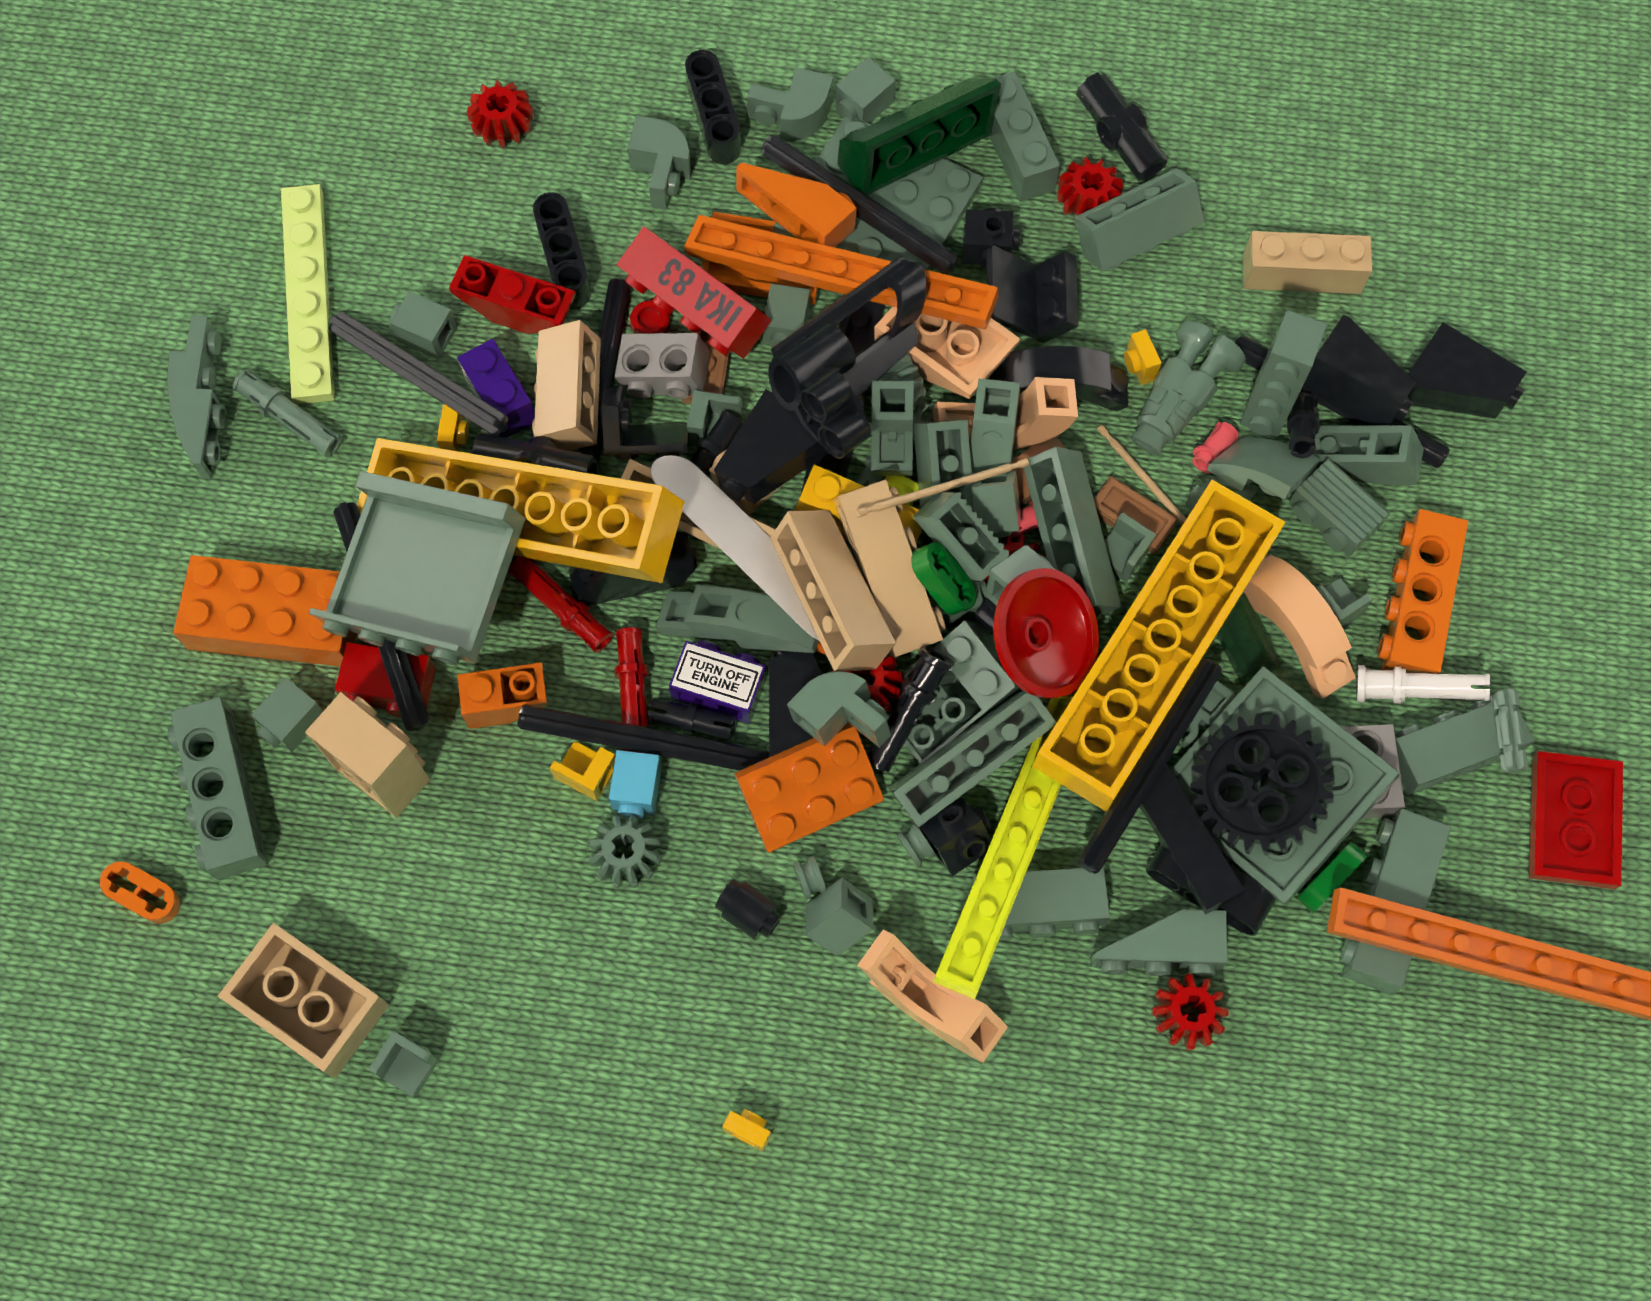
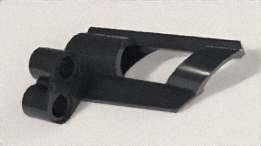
[768,257,926,459]

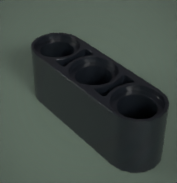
[685,50,741,164]
[533,192,591,310]
[1146,843,1277,936]

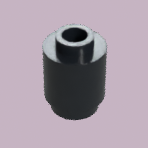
[715,879,782,941]

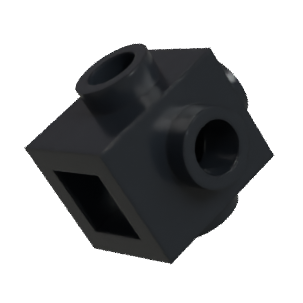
[962,208,1020,268]
[919,797,993,876]

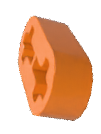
[100,861,180,924]

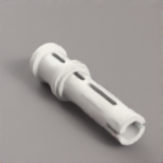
[1357,665,1490,704]

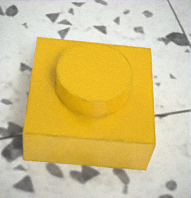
[1124,329,1162,386]
[437,404,469,452]
[722,1109,772,1152]

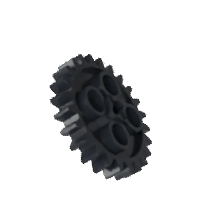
[1190,713,1335,856]

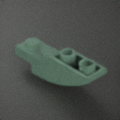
[168,315,226,480]
[656,585,819,653]

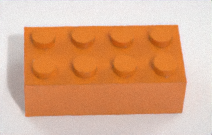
[173,555,357,667]

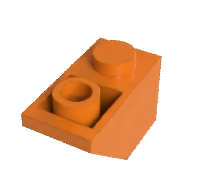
[457,662,547,729]

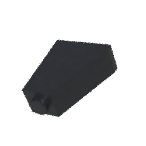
[1303,314,1416,426]
[1407,322,1527,419]
[714,389,829,504]
[568,532,696,606]
[769,651,822,757]

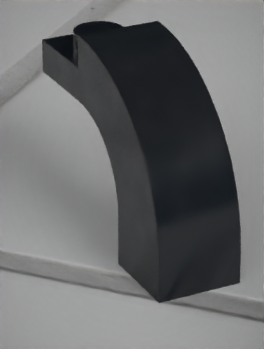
[988,346,1128,412]

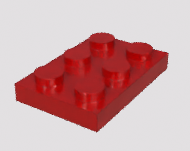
[1529,751,1623,890]

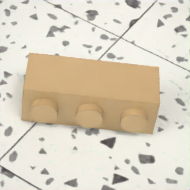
[1243,231,1372,294]
[532,320,601,451]

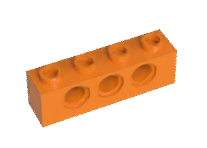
[1377,509,1469,674]

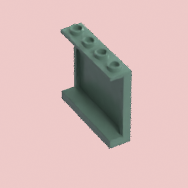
[309,471,526,665]

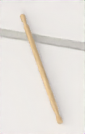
[1097,424,1187,525]
[855,458,1029,517]

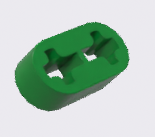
[911,542,976,615]
[1296,841,1368,913]

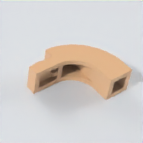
[933,377,1078,451]
[1244,555,1356,699]
[857,930,1008,1063]

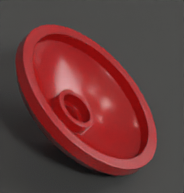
[993,568,1099,698]

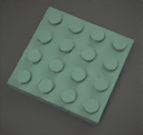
[773,116,983,271]
[1171,666,1399,906]

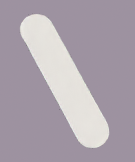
[651,455,819,640]

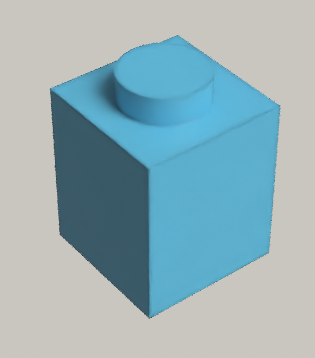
[609,750,662,819]

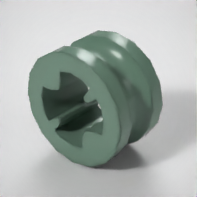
[897,824,936,867]
[793,856,826,900]

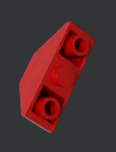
[449,255,576,334]

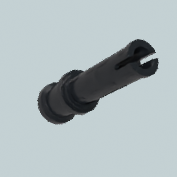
[867,646,955,772]

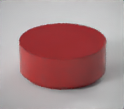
[630,301,670,334]

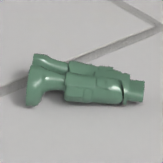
[1131,321,1246,455]

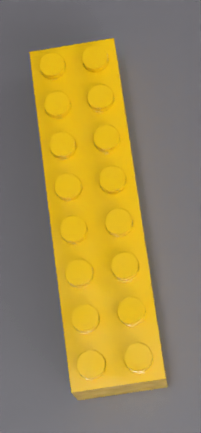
[357,438,685,583]
[1033,480,1286,812]

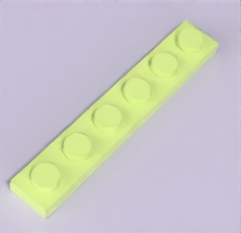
[281,184,335,405]

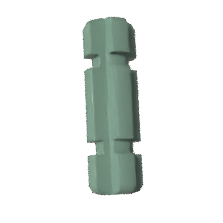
[1492,689,1528,773]

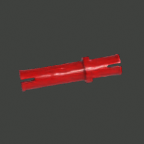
[508,556,614,653]
[615,627,648,754]

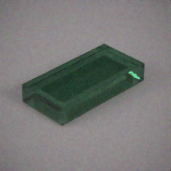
[1217,592,1281,684]

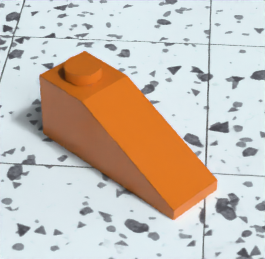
[736,163,857,248]

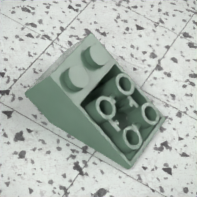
[881,620,1021,764]

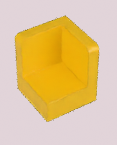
[549,742,616,802]

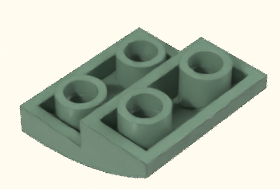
[1207,437,1321,500]

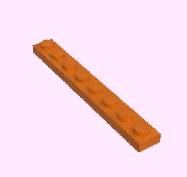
[684,215,999,330]
[1327,888,1651,1021]

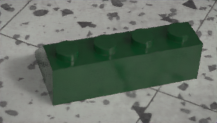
[837,78,1001,195]

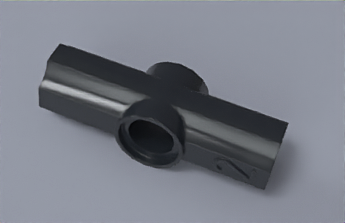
[1076,72,1168,182]
[470,433,599,475]

